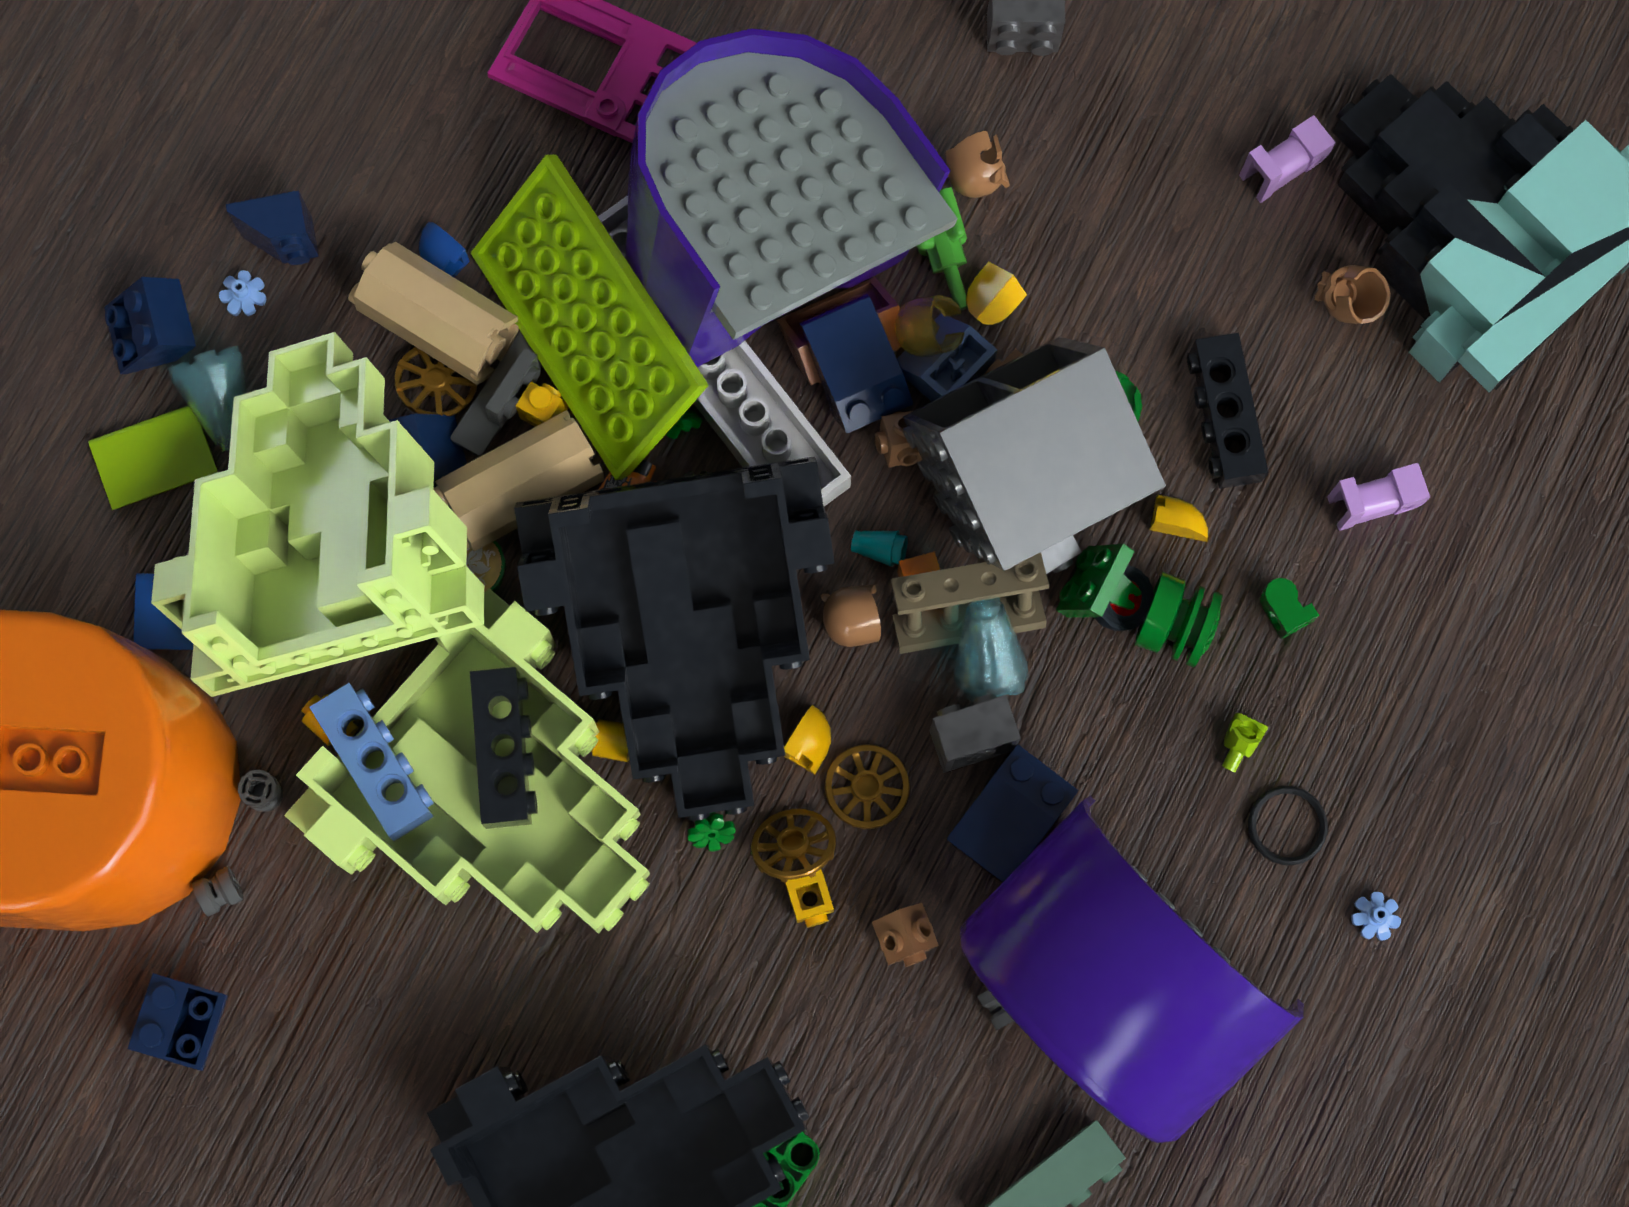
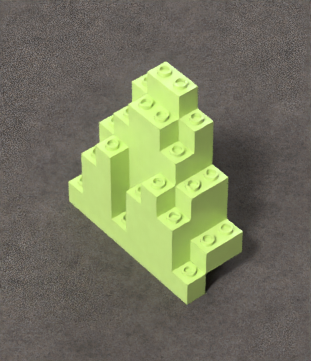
[151,332,484,697]
[284,589,650,934]

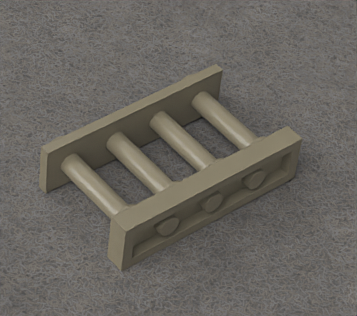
[891,552,1049,654]

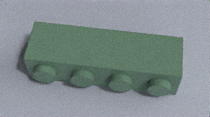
[984,1120,1126,1207]

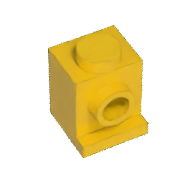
[516,381,569,427]
[784,869,834,928]

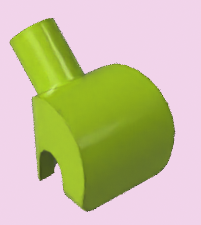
[1222,713,1268,773]

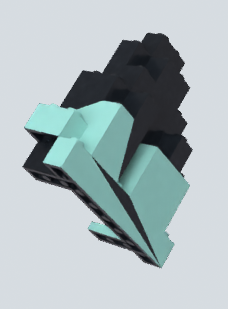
[1333,74,1629,393]

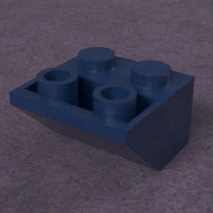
[104,277,196,374]
[127,973,228,1071]

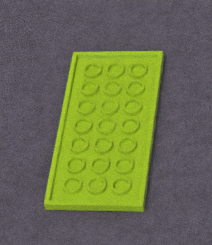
[471,155,709,480]

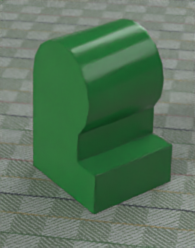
[1260,578,1319,640]

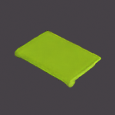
[88,403,218,510]

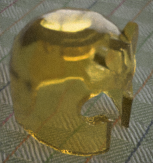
[895,295,965,358]

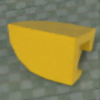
[966,261,1027,325]
[1150,495,1208,542]
[784,705,831,775]

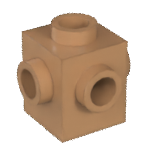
[875,411,922,467]
[872,903,939,967]

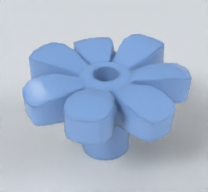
[219,270,267,316]
[1351,892,1401,941]

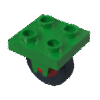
[1056,544,1154,631]

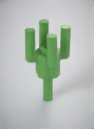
[917,187,968,311]

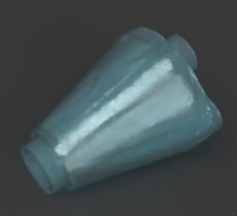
[168,345,247,453]
[954,597,1028,701]

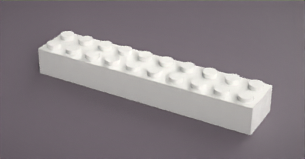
[598,196,851,506]

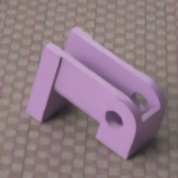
[1239,115,1335,203]
[1327,463,1430,531]

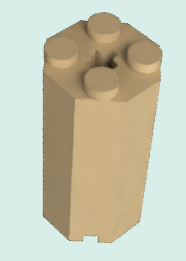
[348,242,519,385]
[434,410,604,552]

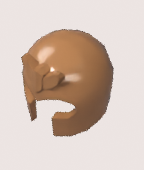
[945,131,1010,198]
[1314,265,1391,324]
[821,585,881,647]

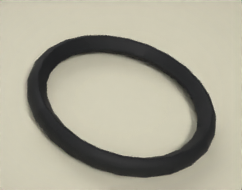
[1248,786,1328,865]

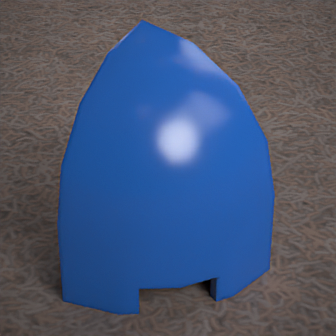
[419,222,470,277]

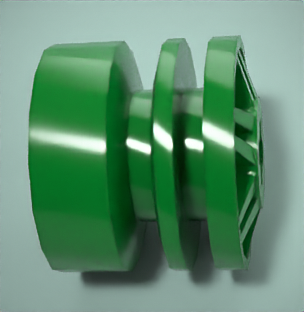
[1134,571,1223,668]

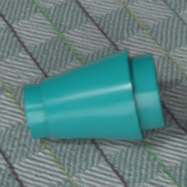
[851,530,908,567]

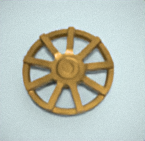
[395,347,477,416]
[825,744,910,829]
[751,809,836,882]

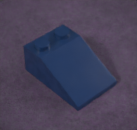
[800,294,913,434]
[946,744,1079,883]

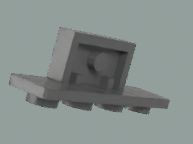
[451,331,542,457]

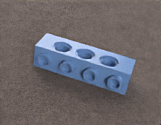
[309,683,434,841]

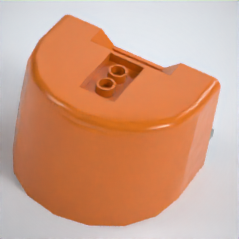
[0,609,241,931]

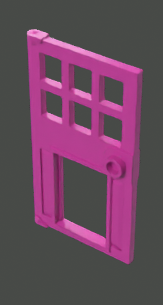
[488,0,697,143]

